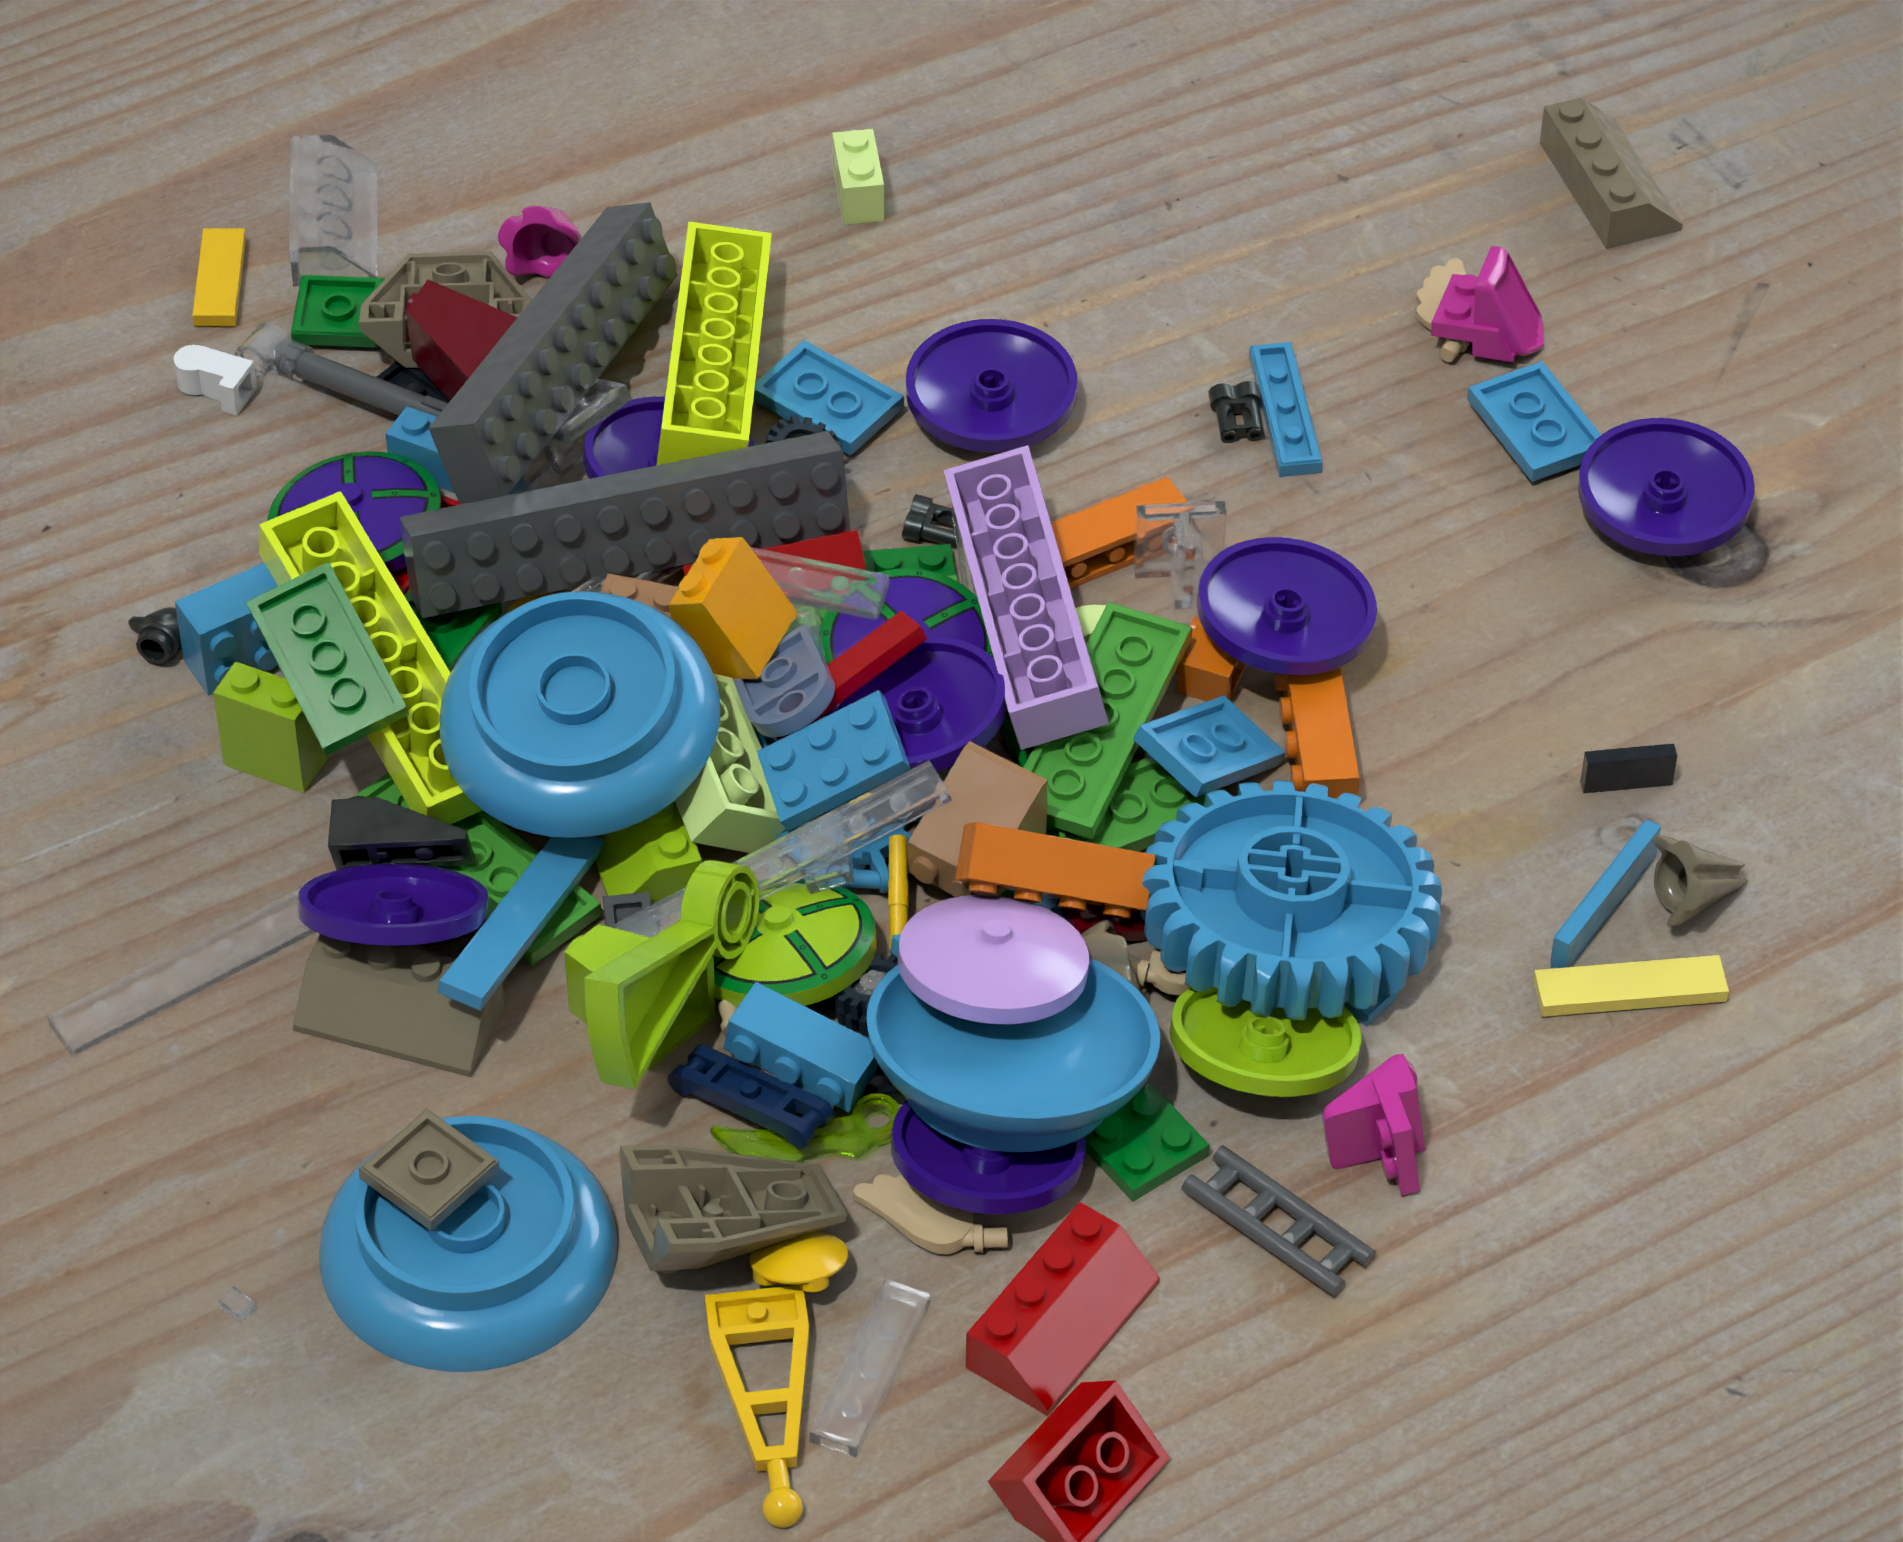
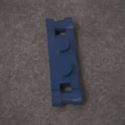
[667,1044,835,1149]

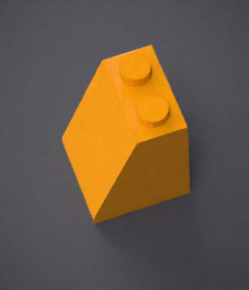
[668,537,798,679]

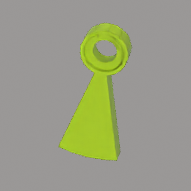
[584,860,759,1089]

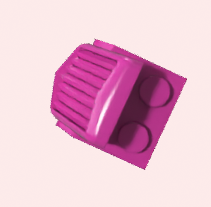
[1431,246,1544,362]
[1322,1053,1425,1196]

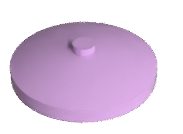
[897,895,1089,1024]

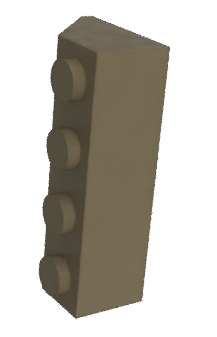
[1540,97,1683,249]
[293,934,505,1077]

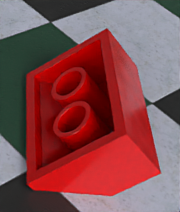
[987,1380,1170,1542]

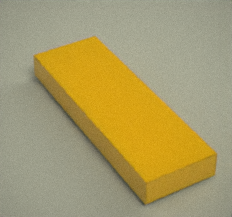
[192,228,246,326]

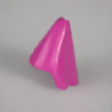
[498,206,582,278]

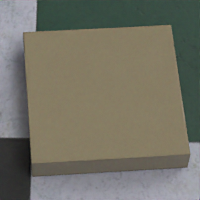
[359,1109,499,1231]

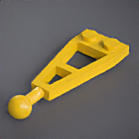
[705,1285,809,1528]

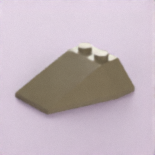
[359,251,531,371]
[619,1145,847,1273]

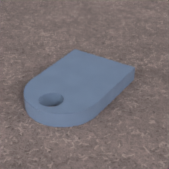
[733,623,835,737]

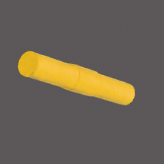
[888,835,909,954]

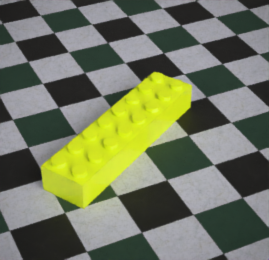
[656,222,772,465]
[259,491,482,824]

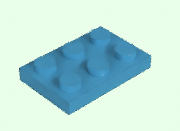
[753,340,904,456]
[1467,361,1601,482]
[757,690,911,831]
[1133,695,1286,797]

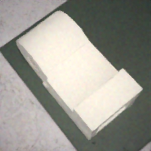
[173,345,257,416]

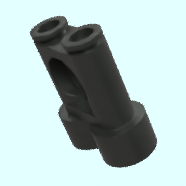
[1208,381,1264,443]
[902,494,964,549]

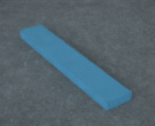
[438,836,604,1011]

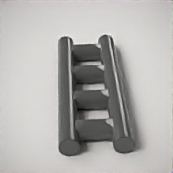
[1182,1145,1376,1297]

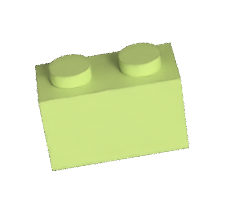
[832,129,884,225]

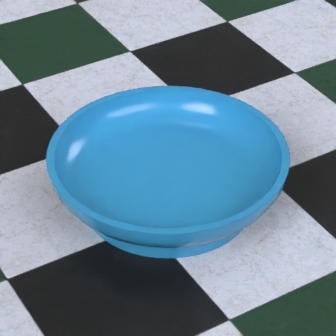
[439,592,720,838]
[866,957,1160,1152]
[319,1116,618,1372]

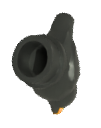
[129,607,182,664]

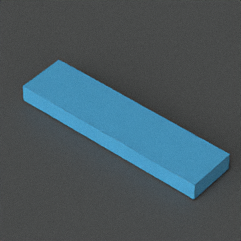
[1249,342,1322,477]
[1550,820,1661,968]

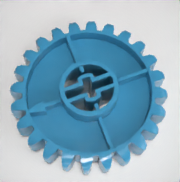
[1139,780,1442,1020]

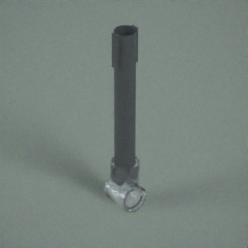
[235,321,448,417]

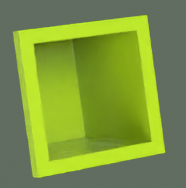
[213,661,331,793]
[564,924,716,1071]

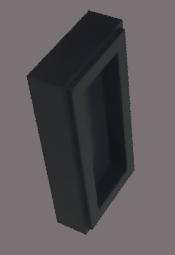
[1580,744,1678,794]

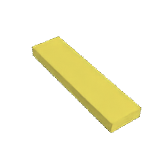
[1533,955,1729,1017]

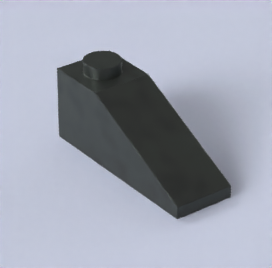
[328,796,475,870]

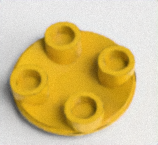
[750,1231,848,1292]

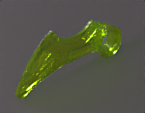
[710,1094,900,1163]

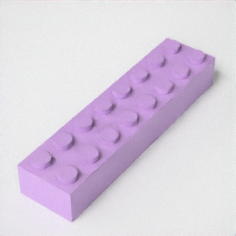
[944,445,1109,750]

